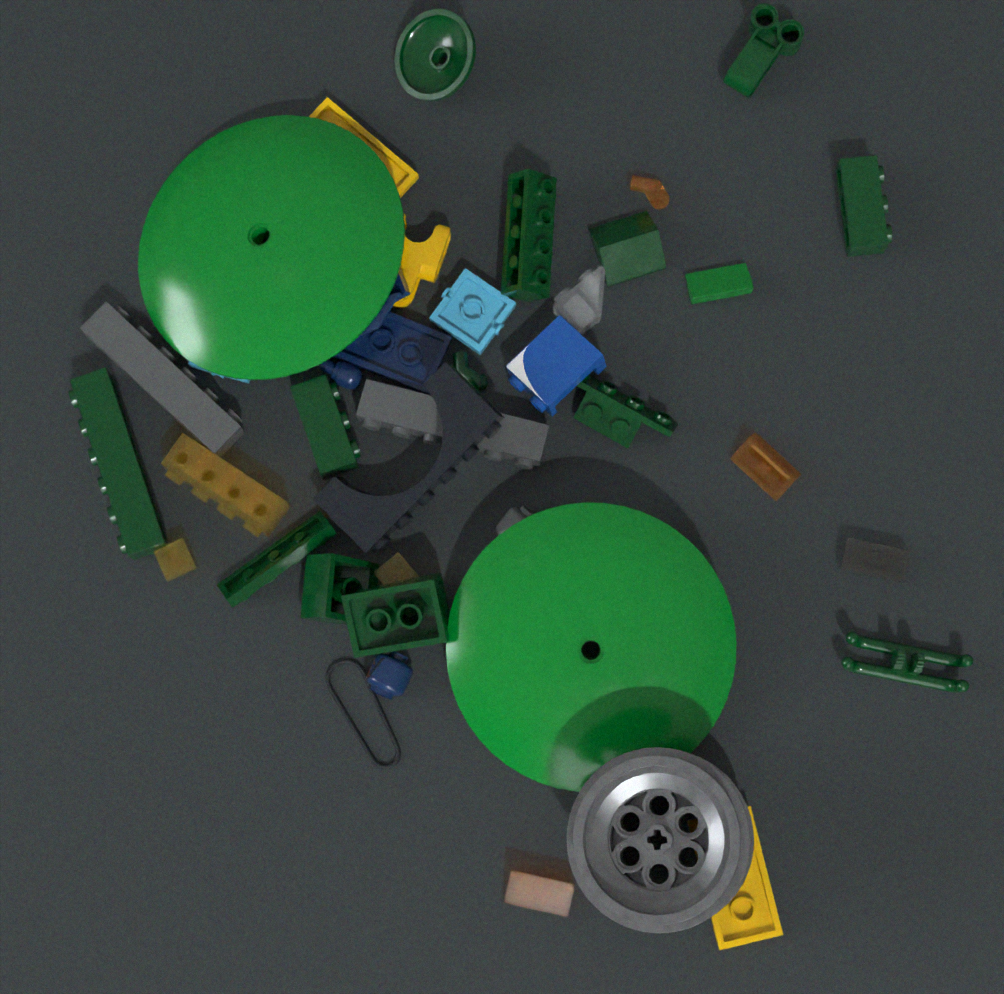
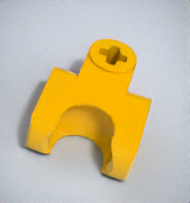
[393,213,451,308]

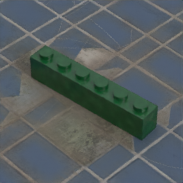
[68,367,169,560]

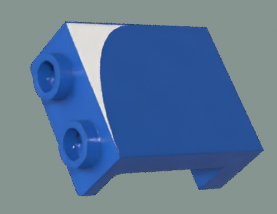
[506,315,607,417]

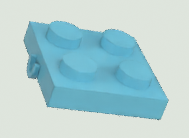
[429,268,516,355]

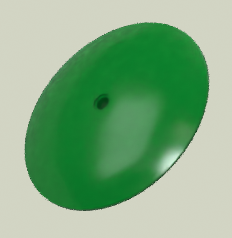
[138,115,405,380]
[446,502,737,792]

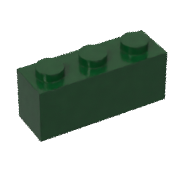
[836,155,892,257]
[290,374,361,480]

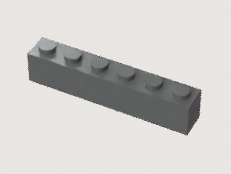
[80,302,245,460]
[356,379,549,469]

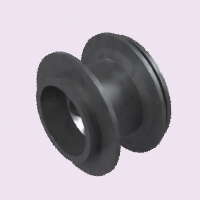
[567,747,754,933]

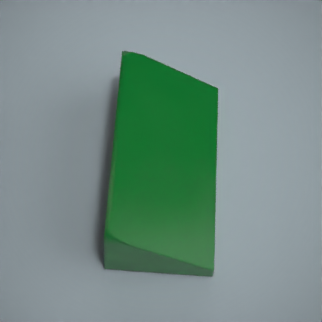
[685,263,754,305]

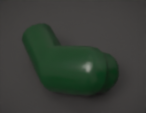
[452,352,488,391]

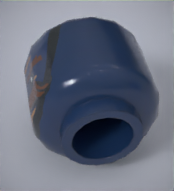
[366,651,413,700]

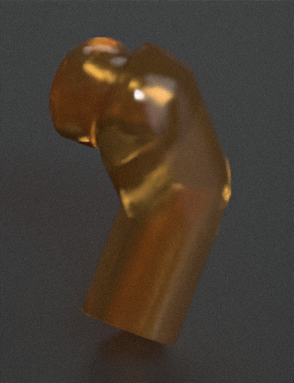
[630,175,669,210]

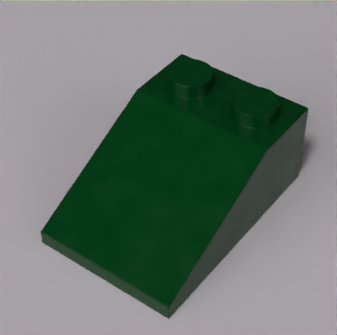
[341,572,450,658]

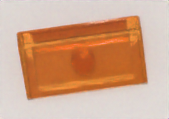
[730,433,801,501]
[504,870,575,917]

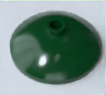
[394,9,476,101]

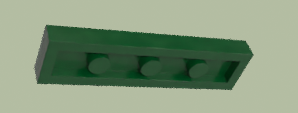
[217,511,336,608]

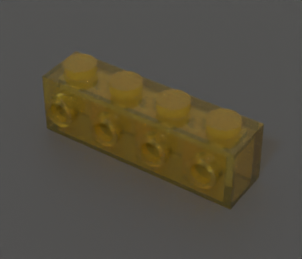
[161,433,290,538]

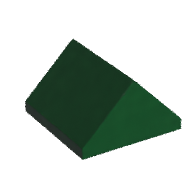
[588,211,666,287]

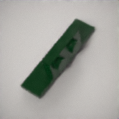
[573,373,678,448]

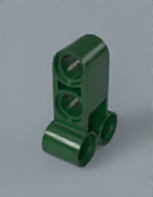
[723,3,804,99]

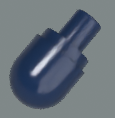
[319,360,363,389]

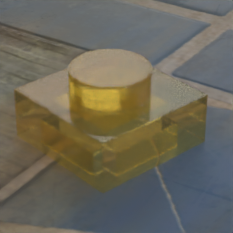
[154,538,197,582]
[374,552,418,584]

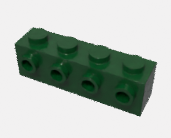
[501,169,557,302]

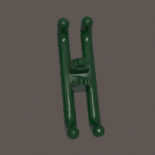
[841,631,973,693]

